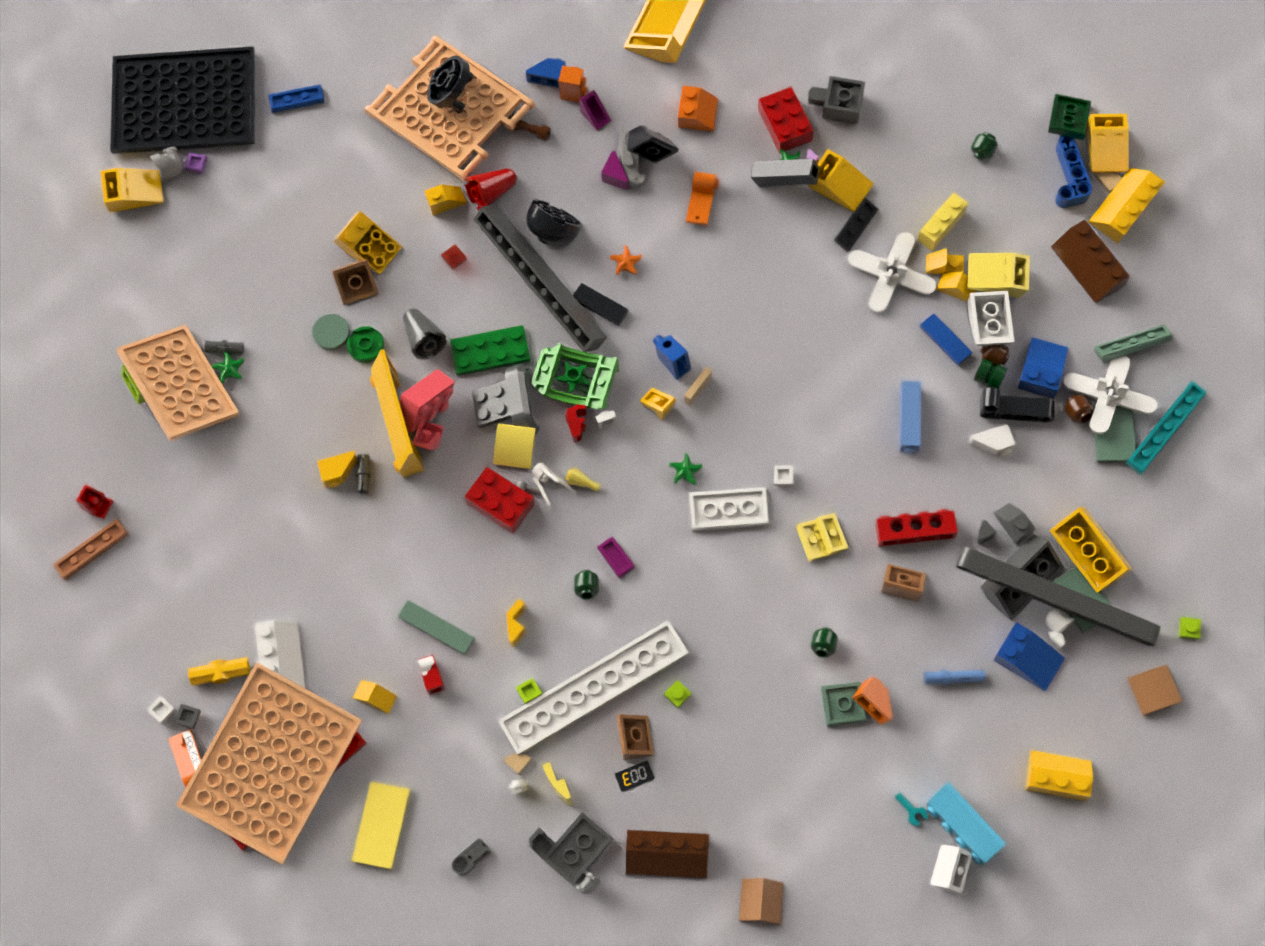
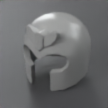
[150,146,184,181]

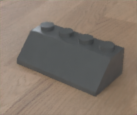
[980,534,1064,620]

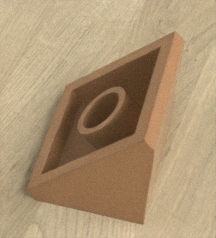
[332,259,379,305]
[881,564,926,602]
[617,714,654,760]
[739,878,783,925]

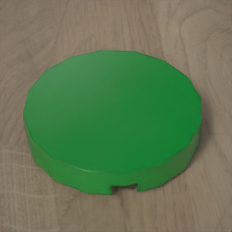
[347,326,384,363]

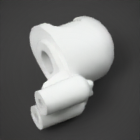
[1046,608,1075,650]

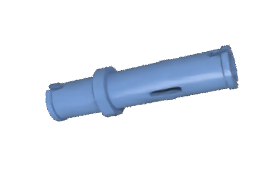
[924,669,986,685]

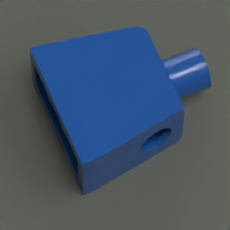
[653,335,691,380]

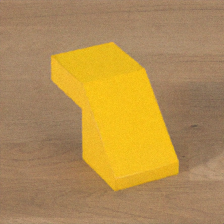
[506,599,526,647]

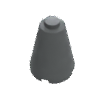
[403,309,447,360]

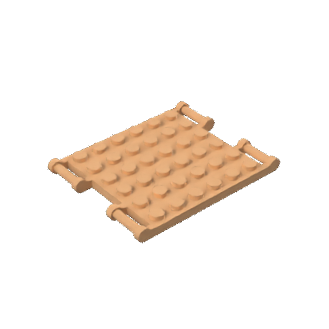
[364,36,535,182]

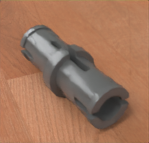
[204,340,244,355]
[355,454,371,494]

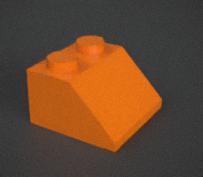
[678,85,718,132]

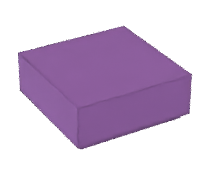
[184,152,208,174]

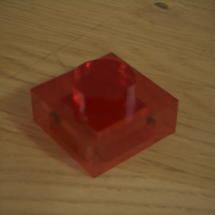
[441,244,467,270]

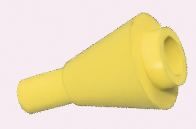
[565,467,600,491]

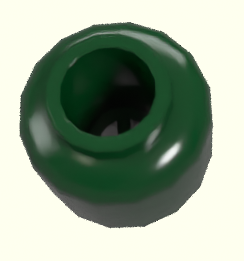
[971,132,998,161]
[574,569,599,600]
[811,627,838,658]

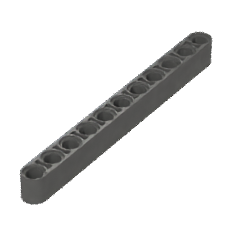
[956,547,1161,646]

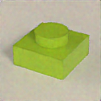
[1179,617,1201,640]
[515,677,542,704]
[664,680,692,709]

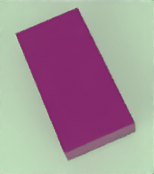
[597,536,635,579]

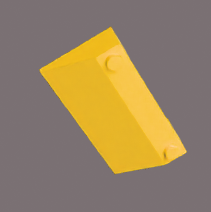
[624,0,706,63]
[370,349,425,477]

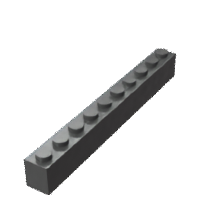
[473,205,607,353]

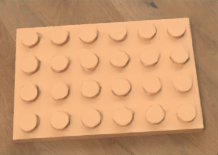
[117,325,239,441]

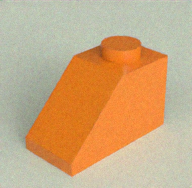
[852,676,893,725]

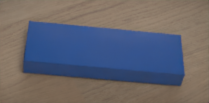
[268,84,325,113]
[919,313,973,366]

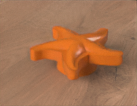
[610,245,642,275]

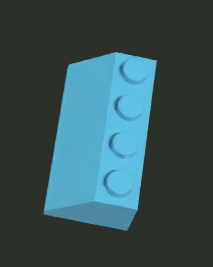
[926,782,1006,866]

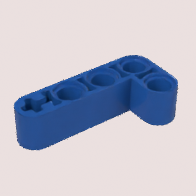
[1055,135,1092,208]

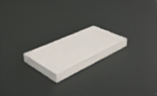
[689,487,769,531]

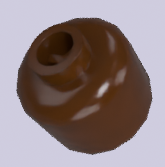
[980,344,1010,366]
[1064,395,1093,423]

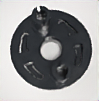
[427,56,473,114]

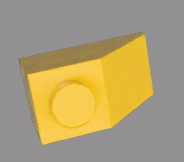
[424,184,467,216]
[317,451,358,488]

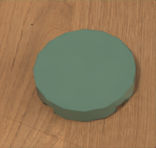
[312,314,350,350]

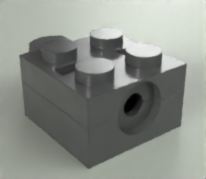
[808,76,866,124]

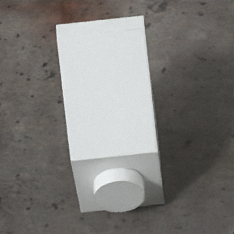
[969,424,1016,457]

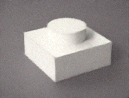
[596,410,617,430]
[774,465,793,486]
[147,695,176,724]

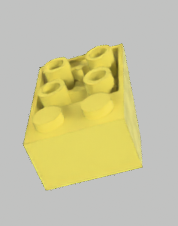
[967,253,1030,298]

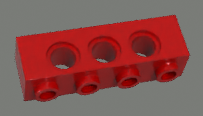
[875,509,958,547]

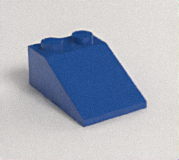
[1017,337,1068,399]
[993,622,1065,691]

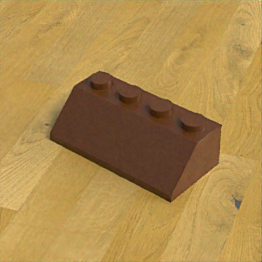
[1051,219,1130,304]
[625,830,709,879]

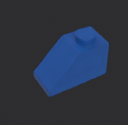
[526,58,566,88]

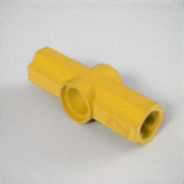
[188,657,251,686]

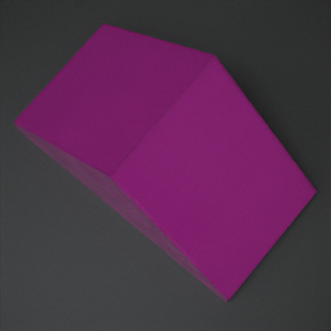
[579,90,611,130]
[601,150,629,190]

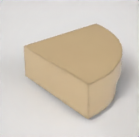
[503,754,532,775]

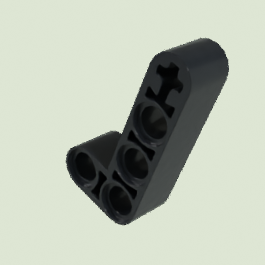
[980,388,1055,423]

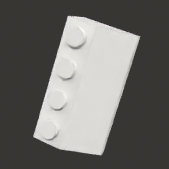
[254,620,306,689]

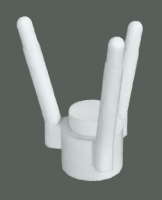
[532,463,577,506]

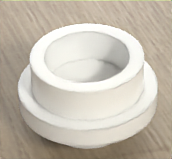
[508,779,529,793]

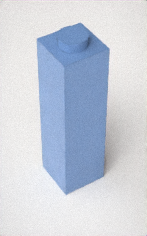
[899,381,921,454]

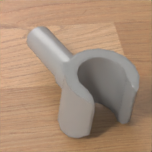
[516,481,541,495]

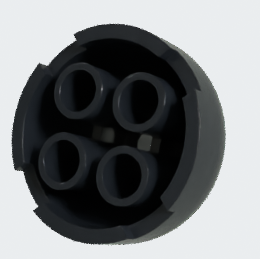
[526,199,582,246]

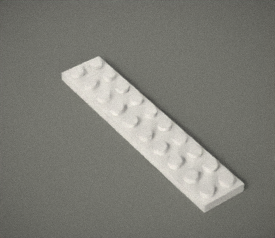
[498,620,689,755]

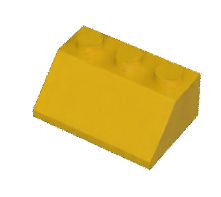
[1025,750,1093,801]

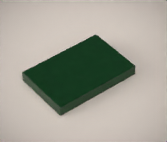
[1048,94,1091,140]

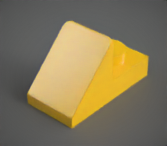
[926,249,964,274]
[640,388,676,420]

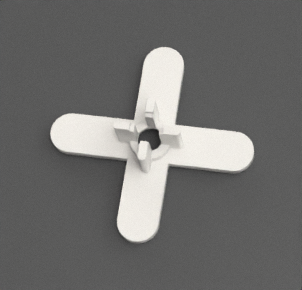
[848,232,936,313]
[1063,355,1157,434]

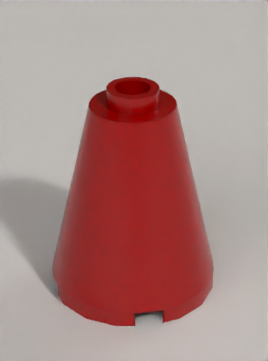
[465,168,517,210]

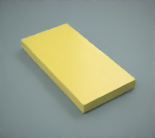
[352,782,410,870]

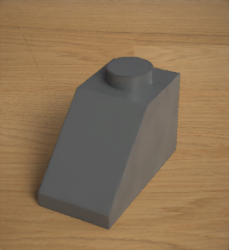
[993,503,1035,544]

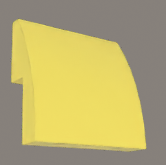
[493,423,536,469]
[796,513,848,562]
[542,762,573,806]

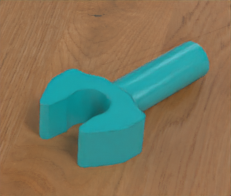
[895,792,928,827]

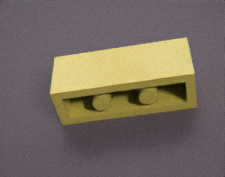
[917,192,968,251]

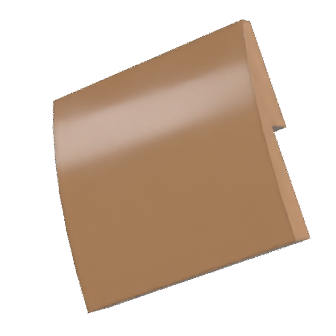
[1127,664,1183,716]

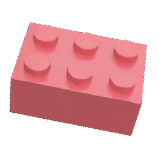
[399,369,455,434]

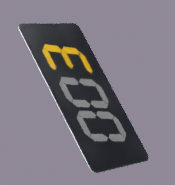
[615,761,655,792]

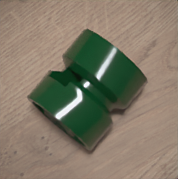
[973,358,1008,389]

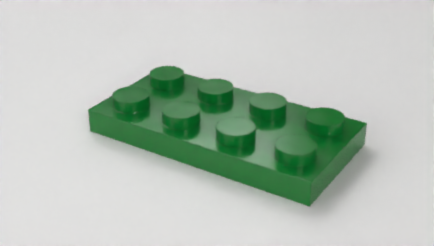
[450,325,531,376]

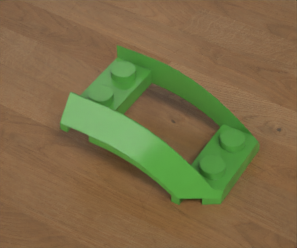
[531,343,619,410]

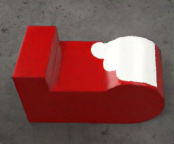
[418,654,446,695]

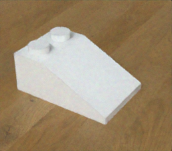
[967,291,1014,346]

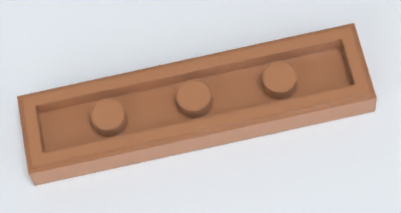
[53,519,129,581]

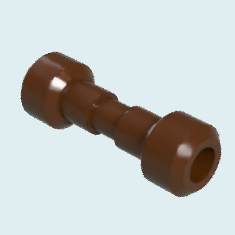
[509,115,551,141]

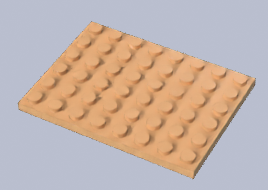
[176,662,363,864]

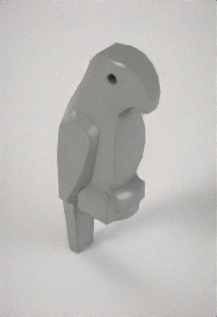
[619,125,645,187]

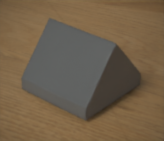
[977,520,996,544]

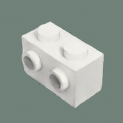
[930,845,973,894]

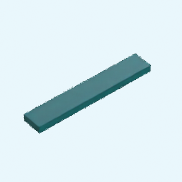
[1125,381,1207,475]

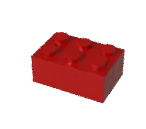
[758,86,814,154]
[464,466,535,534]

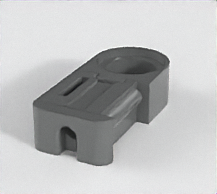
[452,838,491,876]

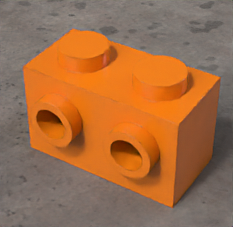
[558,65,588,103]

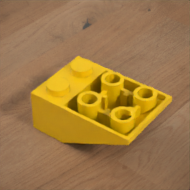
[1086,114,1129,172]
[808,149,874,212]
[100,168,164,213]
[333,211,402,275]

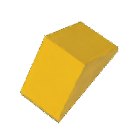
[936,272,976,302]
[353,680,397,714]

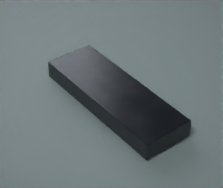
[833,197,879,252]
[573,283,629,326]

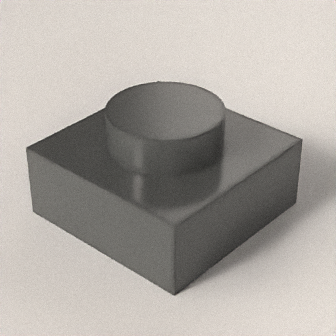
[174,704,201,729]

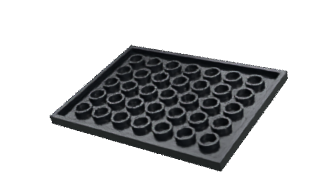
[110,46,255,154]

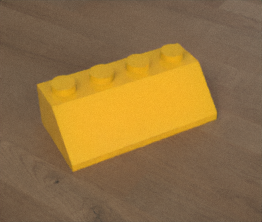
[1088,168,1165,243]
[1049,507,1133,593]

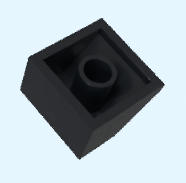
[627,125,679,163]

